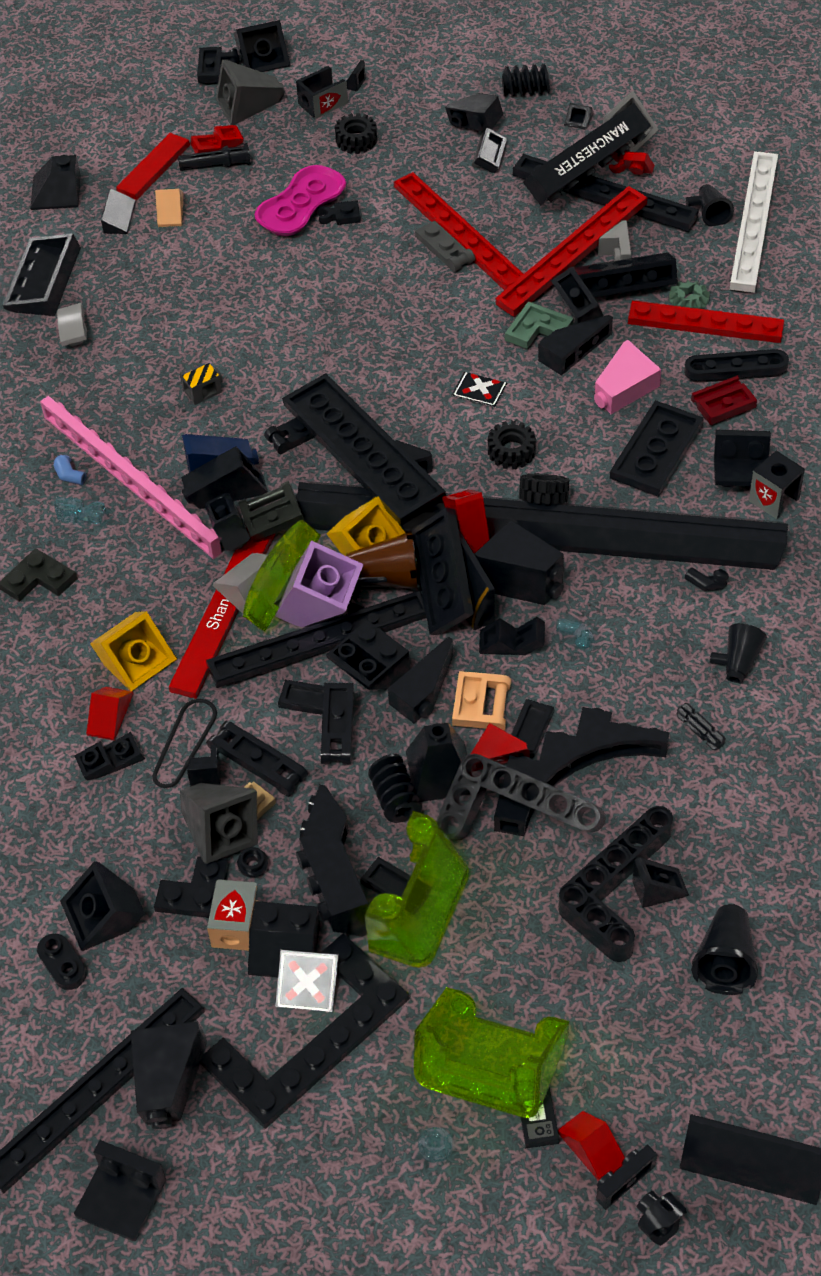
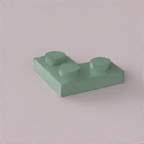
[505,301,574,349]

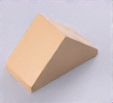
[155,189,183,227]

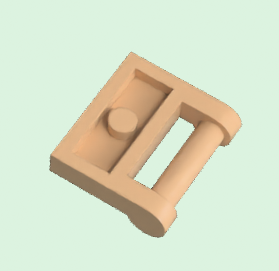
[452,671,511,731]

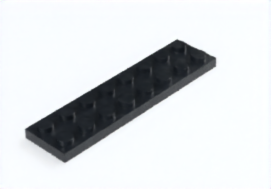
[282,373,446,526]

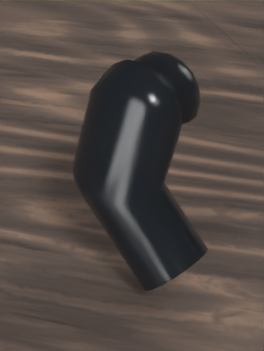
[684,567,729,591]

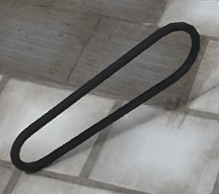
[152,698,217,788]

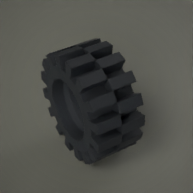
[335,113,377,154]
[488,420,536,470]
[519,473,570,504]

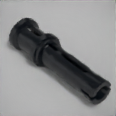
[178,143,251,171]

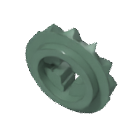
[669,279,710,309]

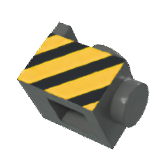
[180,363,223,405]

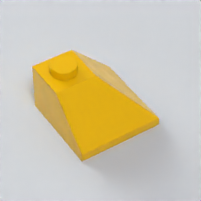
[326,496,405,556]

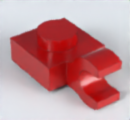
[609,151,655,175]

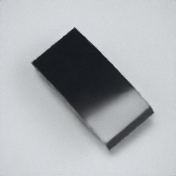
[74,732,145,781]

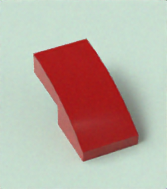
[190,125,244,153]

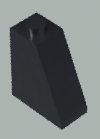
[181,446,268,509]

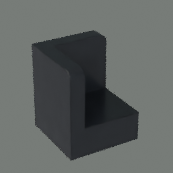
[187,744,221,786]

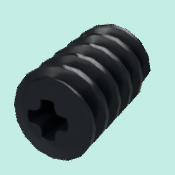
[502,64,550,96]
[368,754,422,823]

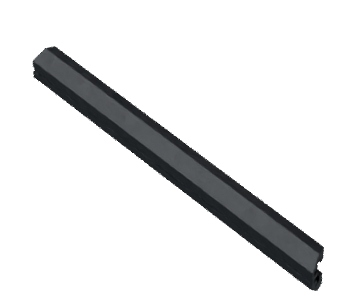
[296,481,788,570]

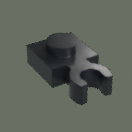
[318,200,361,225]

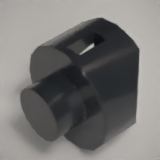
[636,1190,687,1246]

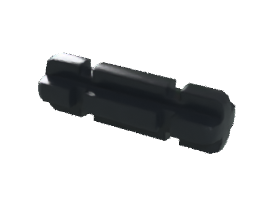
[676,703,726,751]

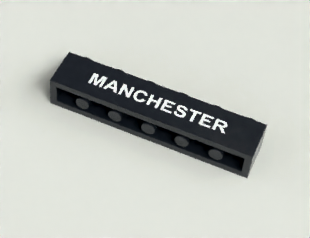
[523,103,651,206]

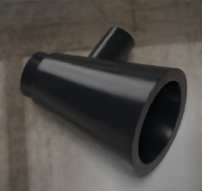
[686,184,734,227]
[710,623,767,684]

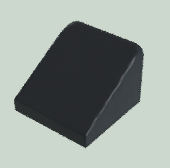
[346,60,366,91]
[564,103,594,130]

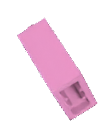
[594,340,661,414]

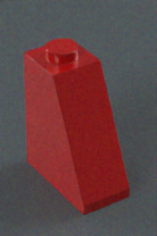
[442,489,490,554]

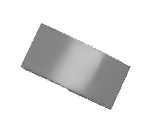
[57,303,87,346]

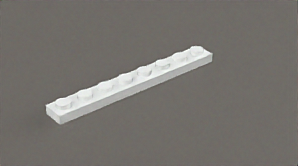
[730,151,778,293]

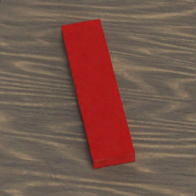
[116,133,190,201]

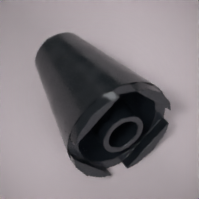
[691,904,758,995]

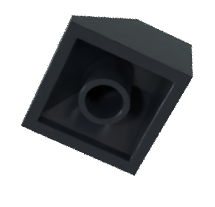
[30,155,81,210]
[60,861,145,951]

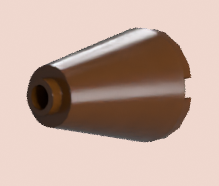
[346,533,418,589]

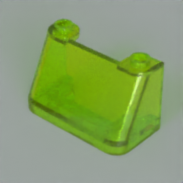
[365,811,469,968]
[414,987,570,1118]

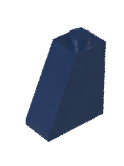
[182,434,259,472]

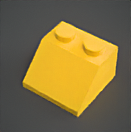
[90,611,177,691]

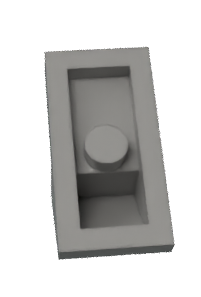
[598,220,631,261]

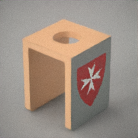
[207,879,258,951]

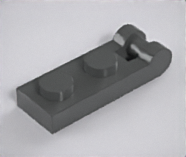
[415,221,475,272]

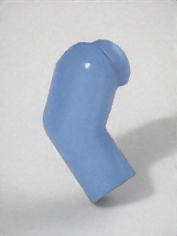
[53,455,86,485]

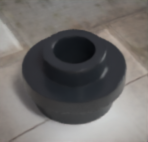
[237,847,268,877]

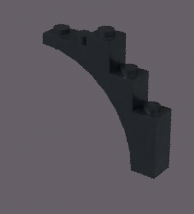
[494,707,670,837]

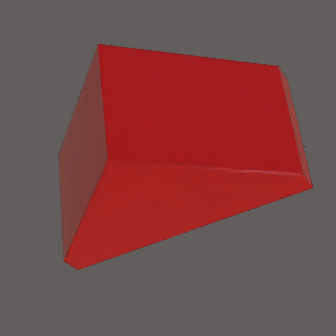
[86,687,134,741]
[471,723,530,772]
[558,1111,625,1181]

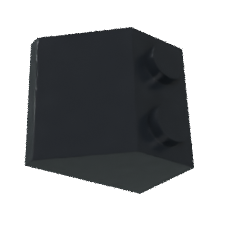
[234,20,290,72]
[248,901,321,978]

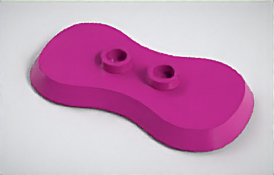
[254,165,346,236]

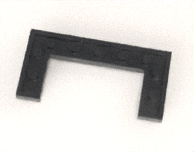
[200,934,410,1129]

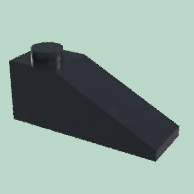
[538,315,613,376]
[388,636,453,724]

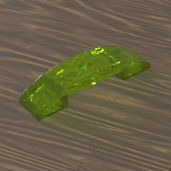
[243,520,321,631]

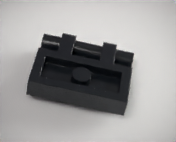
[197,47,240,83]

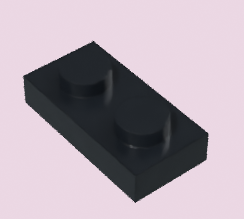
[596,1144,657,1210]

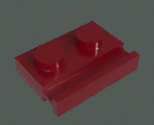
[691,375,757,425]

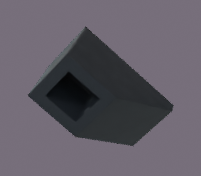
[445,93,503,131]
[300,784,349,846]

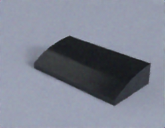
[2,233,81,316]
[679,1114,821,1205]

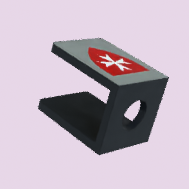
[296,66,348,119]
[749,450,805,519]

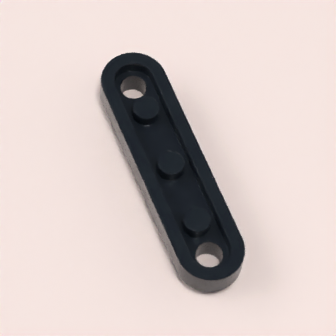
[684,349,789,381]

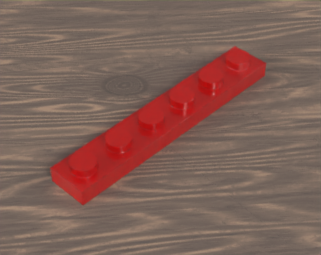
[628,300,784,343]

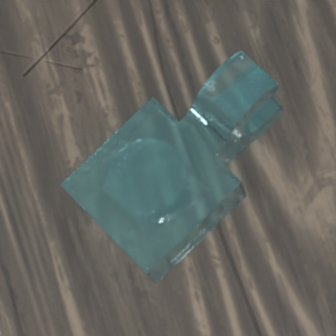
[54,496,106,525]

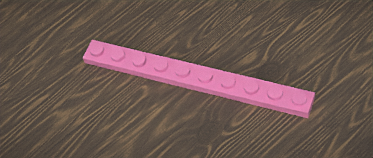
[40,396,222,559]

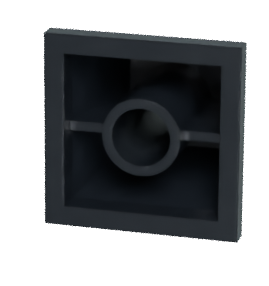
[406,723,471,802]

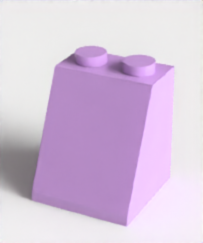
[275,540,363,627]

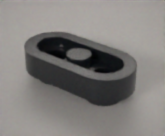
[37,934,86,990]

